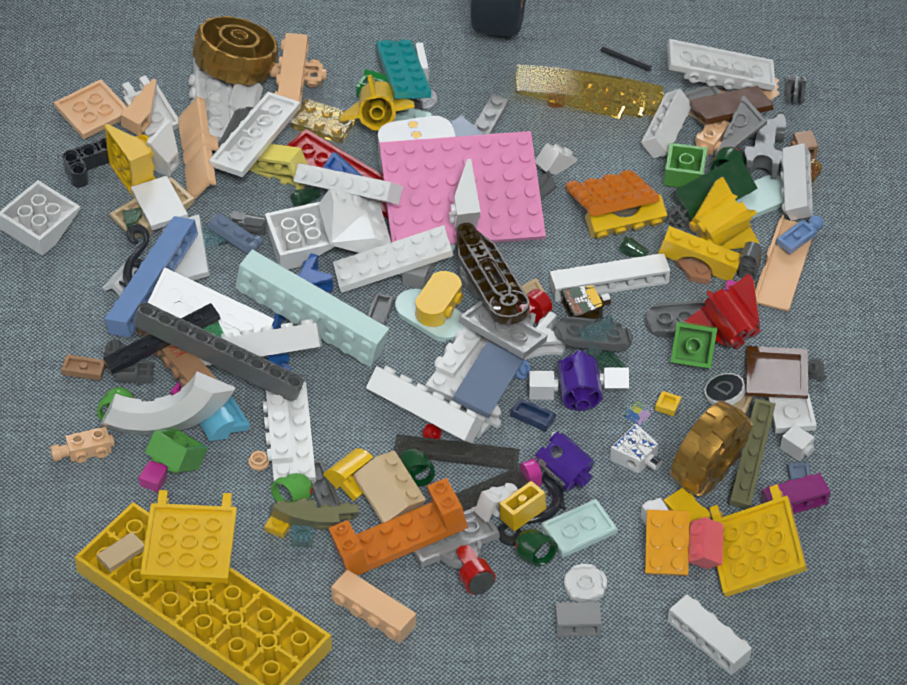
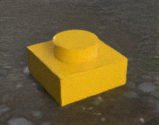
[655,391,681,417]
[264,516,292,539]

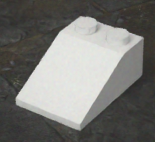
[449,159,481,230]

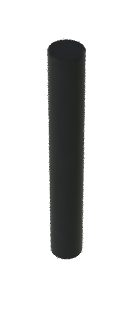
[601,45,652,72]

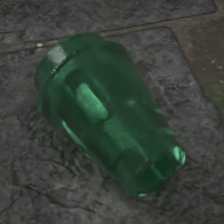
[291,187,320,207]
[619,236,649,258]

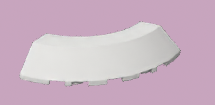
[99,372,235,435]

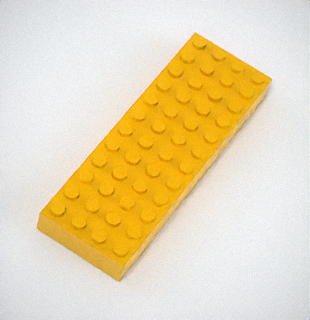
[74,502,332,685]

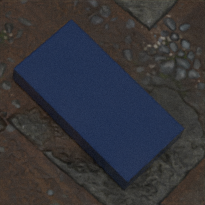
[510,398,556,432]

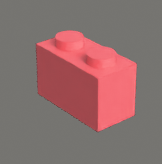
[689,517,723,569]

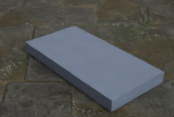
[452,341,524,418]

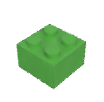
[664,143,707,187]
[671,321,718,369]
[145,429,208,473]

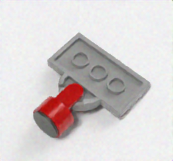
[459,289,552,359]
[412,509,500,595]

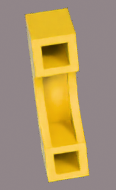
[585,194,667,239]
[658,226,742,281]

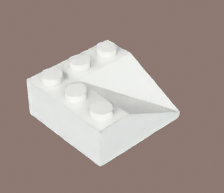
[0,180,81,256]
[319,188,391,253]
[265,202,335,270]

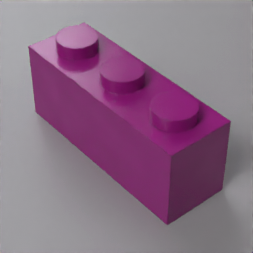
[760,473,831,514]

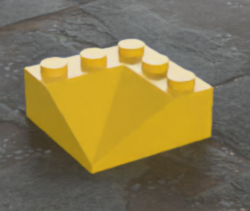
[104,124,156,199]

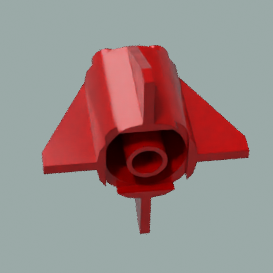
[685,274,761,350]

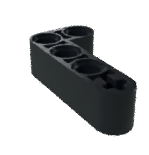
[62,132,131,188]

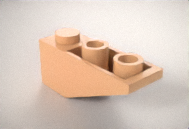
[120,79,157,136]

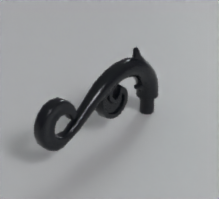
[119,224,150,287]
[498,474,566,546]

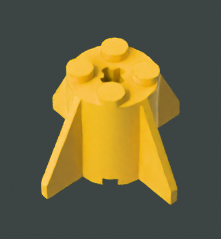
[340,75,414,130]
[689,177,759,249]

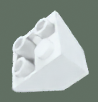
[147,119,179,177]

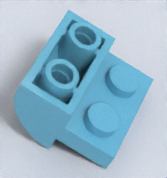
[199,397,250,441]

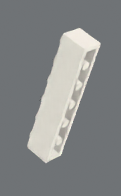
[293,163,403,205]
[549,253,670,302]
[200,319,322,365]
[366,365,483,443]

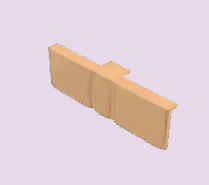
[178,96,219,199]
[755,215,812,312]

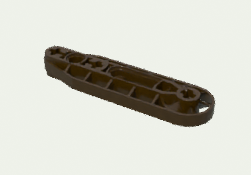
[457,223,530,324]

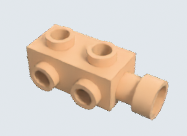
[270,59,327,87]
[695,121,730,157]
[50,427,115,463]

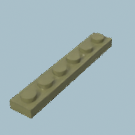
[729,398,776,509]

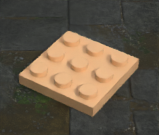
[54,79,127,139]

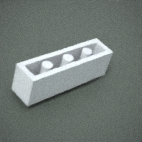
[641,89,691,158]
[780,143,813,221]
[668,594,752,675]

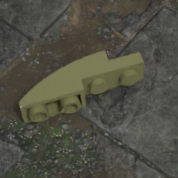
[270,498,359,530]

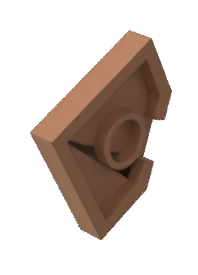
[674,257,712,285]

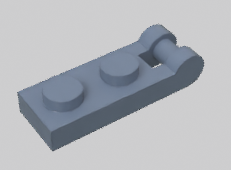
[207,212,263,254]

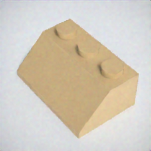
[353,450,426,523]

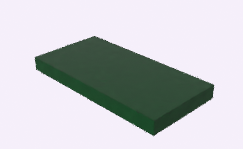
[674,155,758,222]

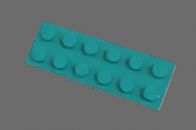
[376,39,432,99]

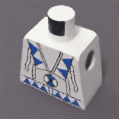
[610,424,662,473]

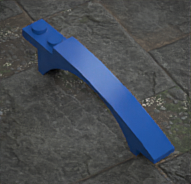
[268,253,334,371]

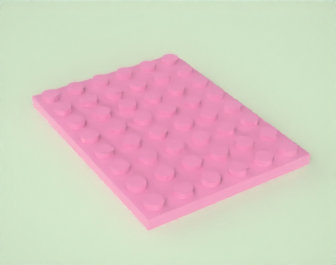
[379,131,546,246]

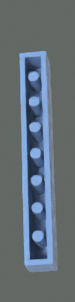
[105,216,198,338]

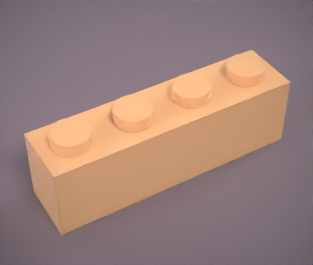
[275,33,310,111]
[331,570,416,643]

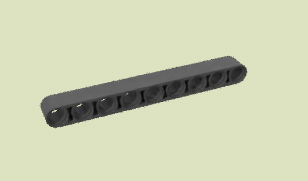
[133,303,304,401]

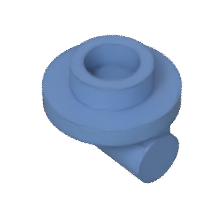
[513,359,531,379]

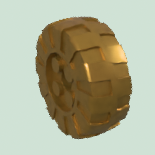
[193,16,278,85]
[670,401,752,496]

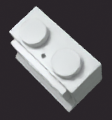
[471,483,518,522]

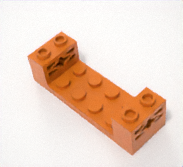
[328,478,468,576]

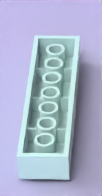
[235,249,389,367]

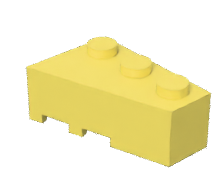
[249,144,308,191]

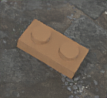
[61,354,106,381]

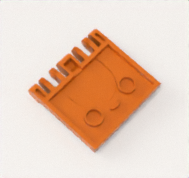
[565,170,659,216]

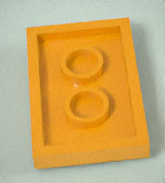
[645,509,690,576]

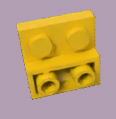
[323,448,373,501]

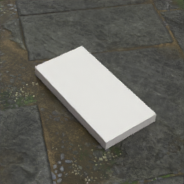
[162,214,210,281]

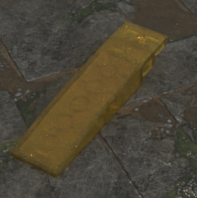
[516,64,664,119]

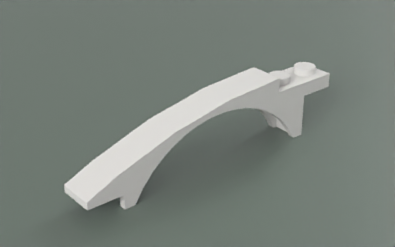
[476,312,565,438]

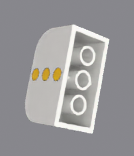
[378,116,456,174]

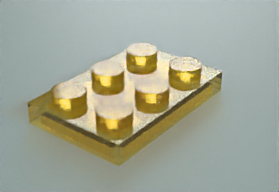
[290,99,357,144]

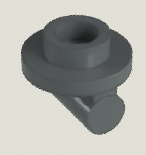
[808,359,827,381]

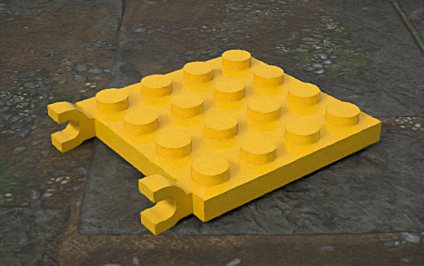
[710,484,808,597]
[140,490,237,583]

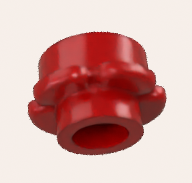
[423,423,441,443]

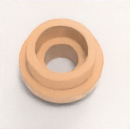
[249,451,270,471]

